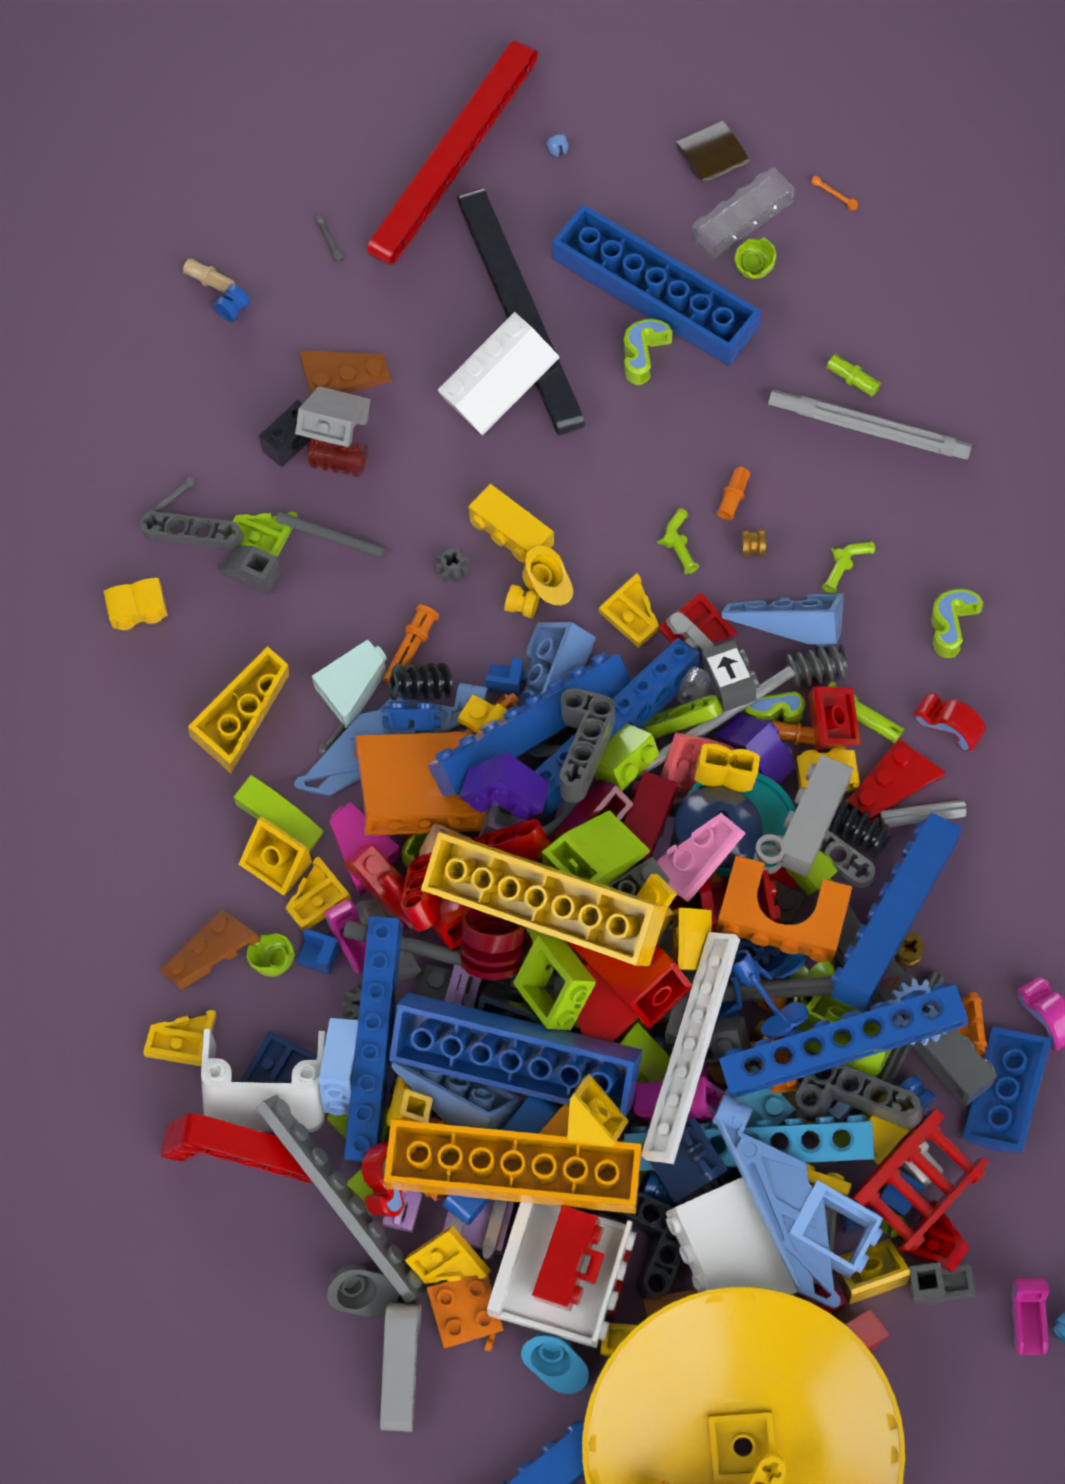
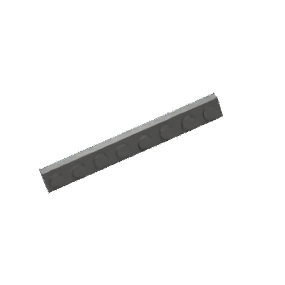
[256,1094,427,1304]

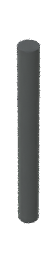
[275,512,385,558]

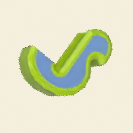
[624,318,673,385]
[931,589,984,658]
[740,671,805,724]

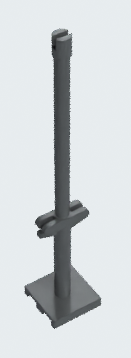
[343,920,693,1053]

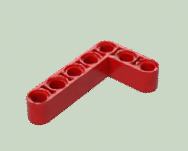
[400,819,551,931]
[160,1113,326,1183]

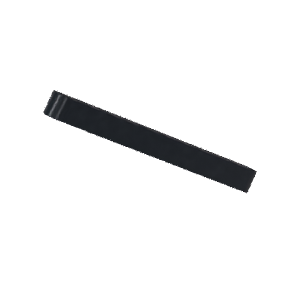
[457,187,585,436]

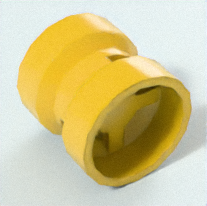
[504,584,540,619]

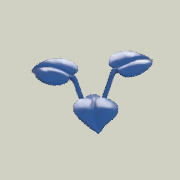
[717,950,809,1038]

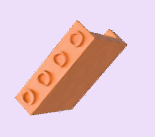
[354,732,485,836]

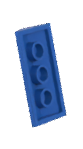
[962,1026,1052,1153]

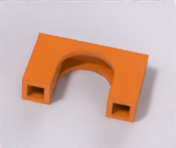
[716,856,852,962]

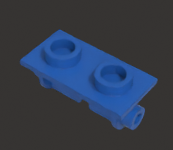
[381,701,442,731]

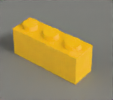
[468,484,554,563]

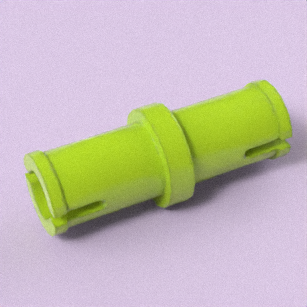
[826,353,881,397]

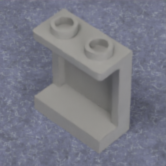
[295,386,371,447]

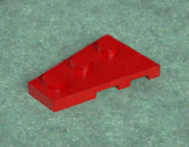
[848,739,945,822]

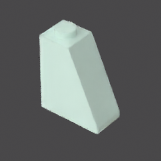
[312,640,387,729]

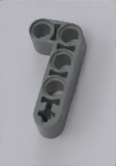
[559,688,615,803]
[795,1065,924,1129]

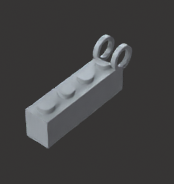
[753,755,854,877]

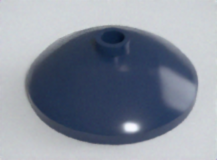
[674,786,763,868]

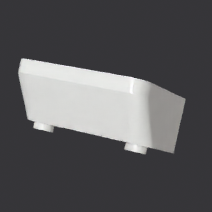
[201,1029,326,1132]

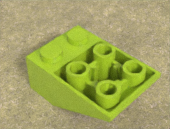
[542,810,650,886]

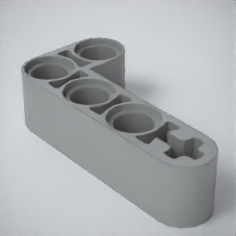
[380,1303,421,1432]

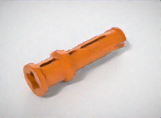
[382,604,440,685]

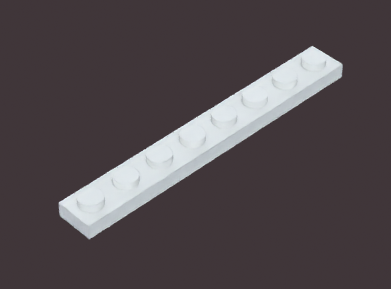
[641,932,740,1164]

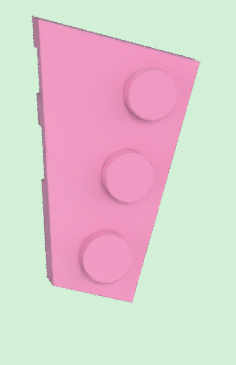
[656,813,746,902]

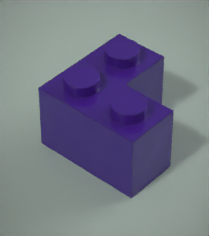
[714,713,798,784]
[460,752,550,820]

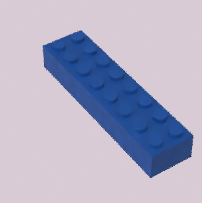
[552,204,761,366]
[389,992,643,1117]

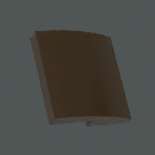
[676,121,750,184]

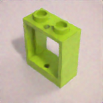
[513,935,596,1030]

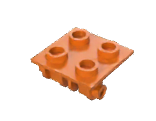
[427,1275,504,1349]

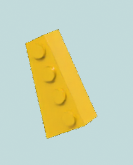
[188,646,289,774]

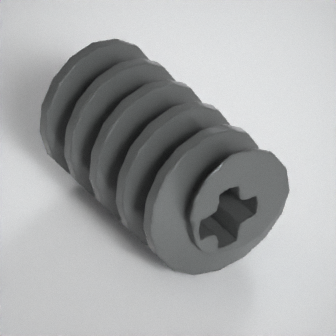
[785,644,848,689]

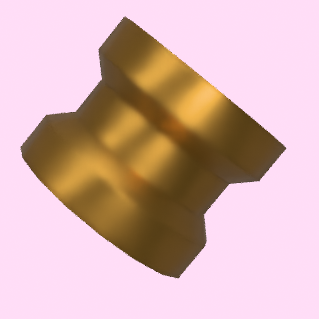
[742,529,766,558]
[895,932,925,968]

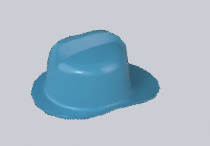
[521,1331,589,1394]

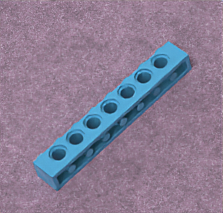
[624,1115,875,1171]

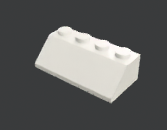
[438,312,560,436]

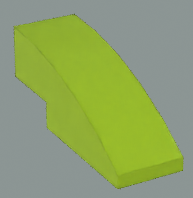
[234,775,324,852]

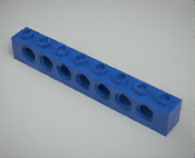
[534,638,700,816]
[344,916,403,1163]
[719,983,968,1099]

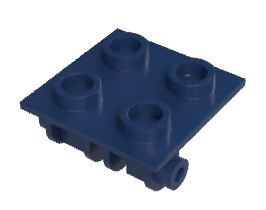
[642,1117,728,1203]

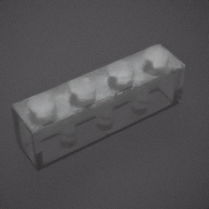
[692,167,795,261]

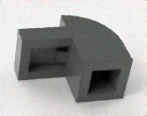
[909,1262,976,1305]

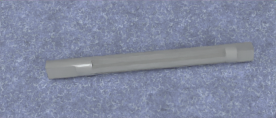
[768,389,973,460]

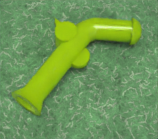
[657,508,699,574]
[821,541,876,593]

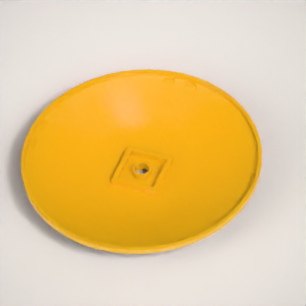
[582,1287,905,1484]

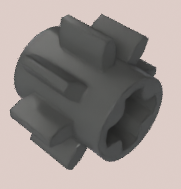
[435,547,470,583]

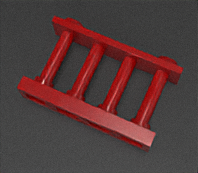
[849,1109,989,1253]

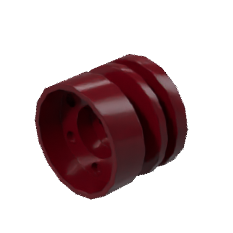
[460,908,525,980]

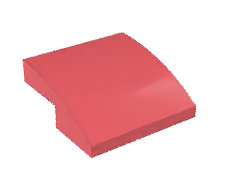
[660,733,734,794]

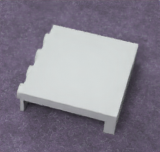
[666,1177,817,1295]
[487,1202,636,1348]

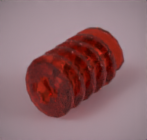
[307,438,368,477]

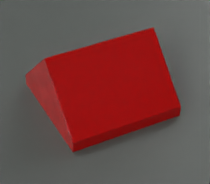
[808,687,861,750]

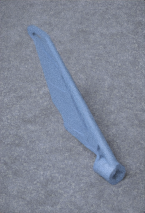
[294,683,489,796]
[712,1094,840,1308]

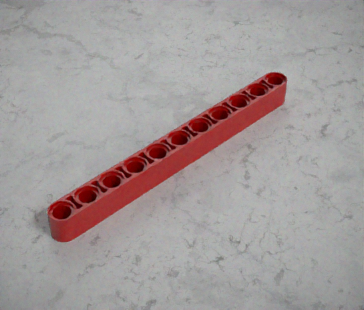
[367,40,538,265]

